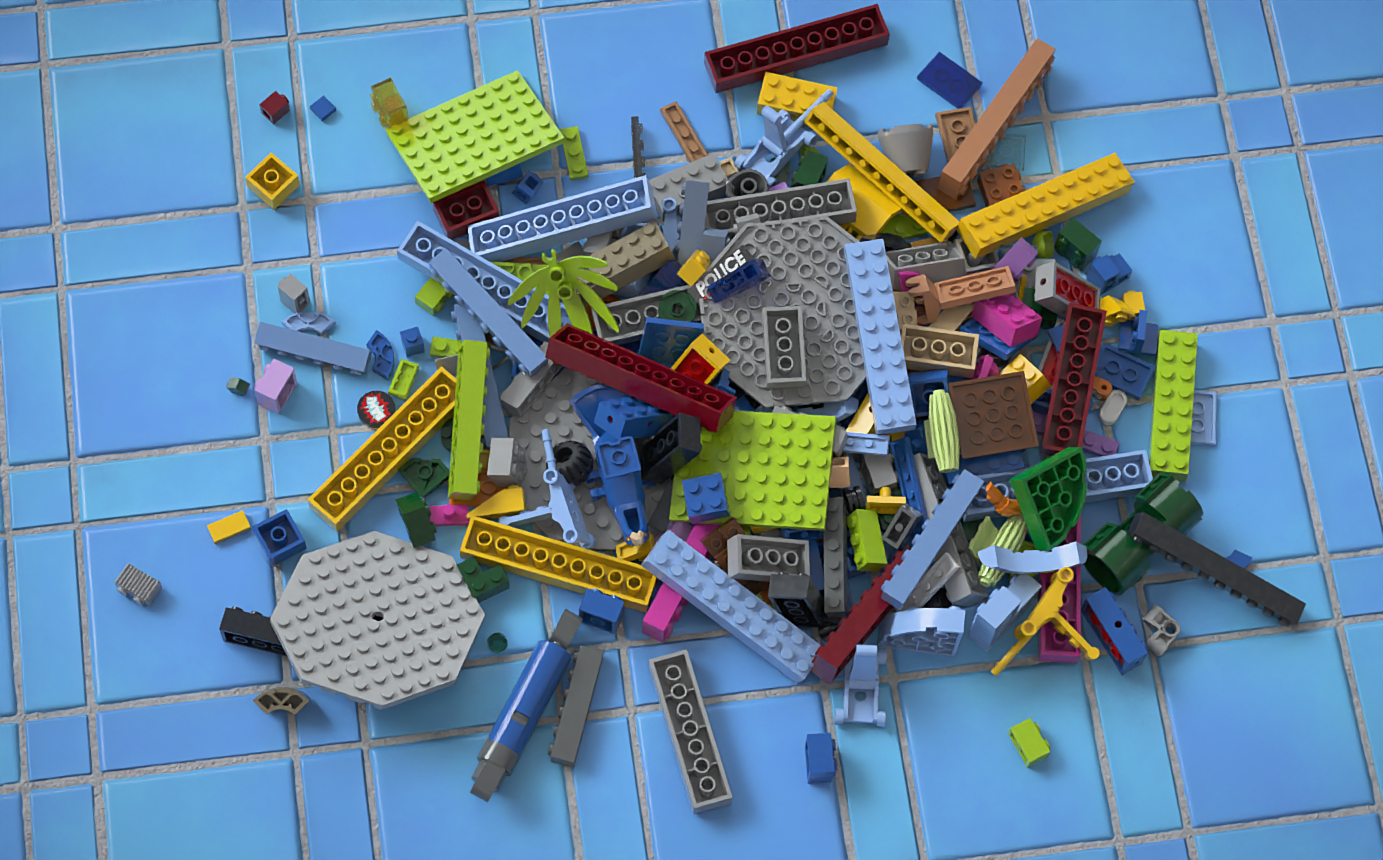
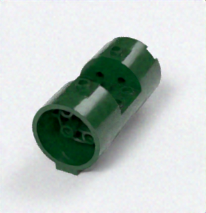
[1083,472,1203,596]

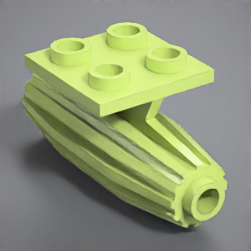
[924,390,961,473]
[968,513,1028,588]

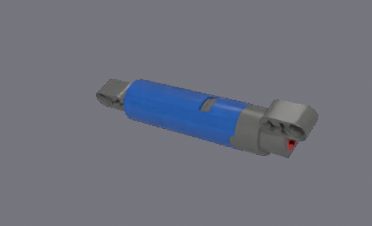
[470,609,583,802]

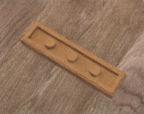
[660,101,708,163]

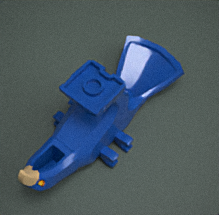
[569,383,656,546]

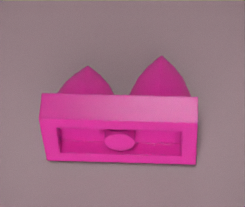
[971,355,1000,380]

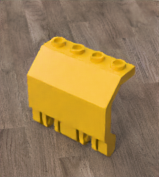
[827,163,907,241]

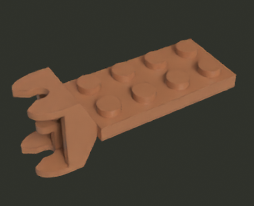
[905,266,1016,324]

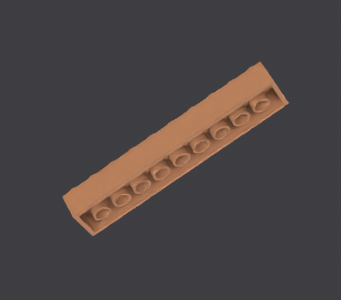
[937,38,1056,200]

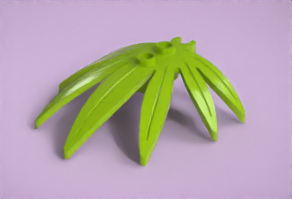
[507,249,619,337]

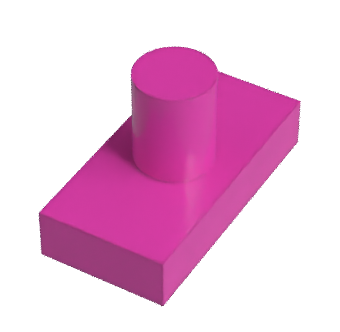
[430,504,469,527]

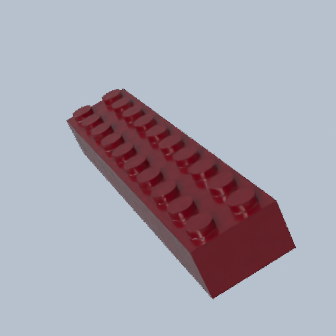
[704,4,890,94]
[545,323,737,433]

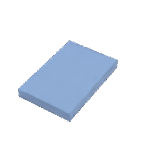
[1190,390,1217,446]

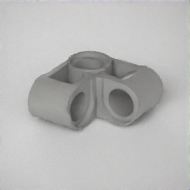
[1142,605,1180,658]

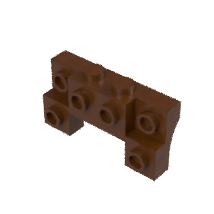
[699,517,770,595]

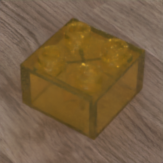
[369,78,408,129]

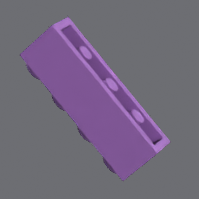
[992,237,1038,281]

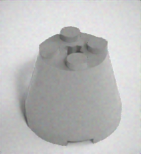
[877,124,934,178]

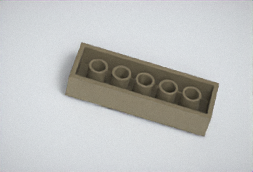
[576,221,675,307]

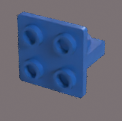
[1118,309,1158,356]

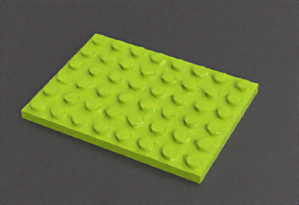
[385,70,565,203]
[669,411,836,531]

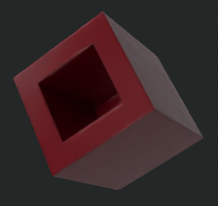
[259,91,290,125]

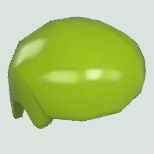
[1032,231,1054,259]

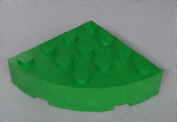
[1009,447,1087,551]

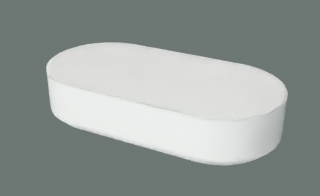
[1099,390,1127,425]

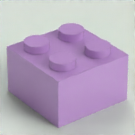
[254,359,297,414]

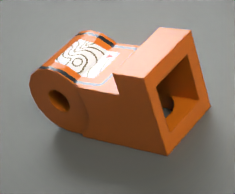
[1091,376,1112,401]

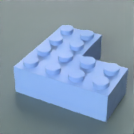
[969,574,1042,653]

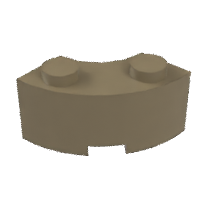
[253,687,311,715]

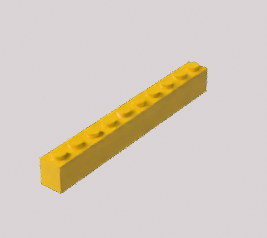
[804,102,960,243]

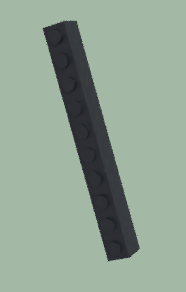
[1126,512,1306,627]

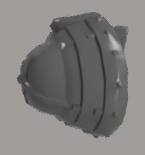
[725,169,769,198]

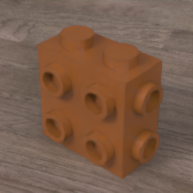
[977,164,1026,207]

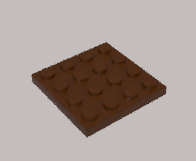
[948,371,1039,460]

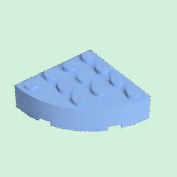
[877,606,966,657]

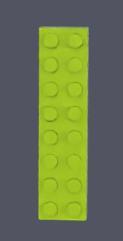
[1148,330,1198,482]
[448,340,490,501]

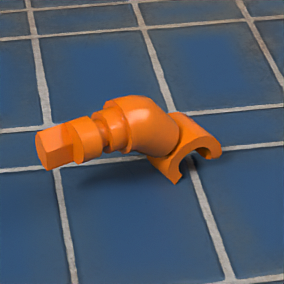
[986,482,1022,517]

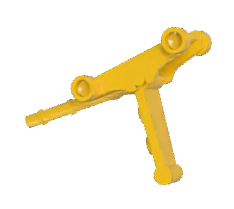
[990,567,1100,676]

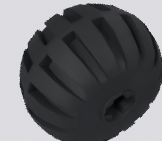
[546,440,594,487]

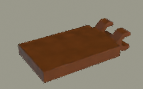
[907,176,976,215]

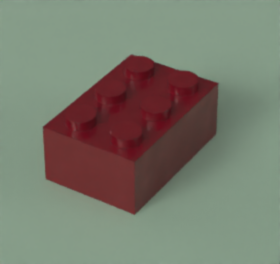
[433,180,499,240]

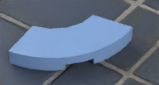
[281,312,336,336]

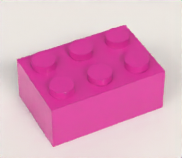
[971,294,1042,347]

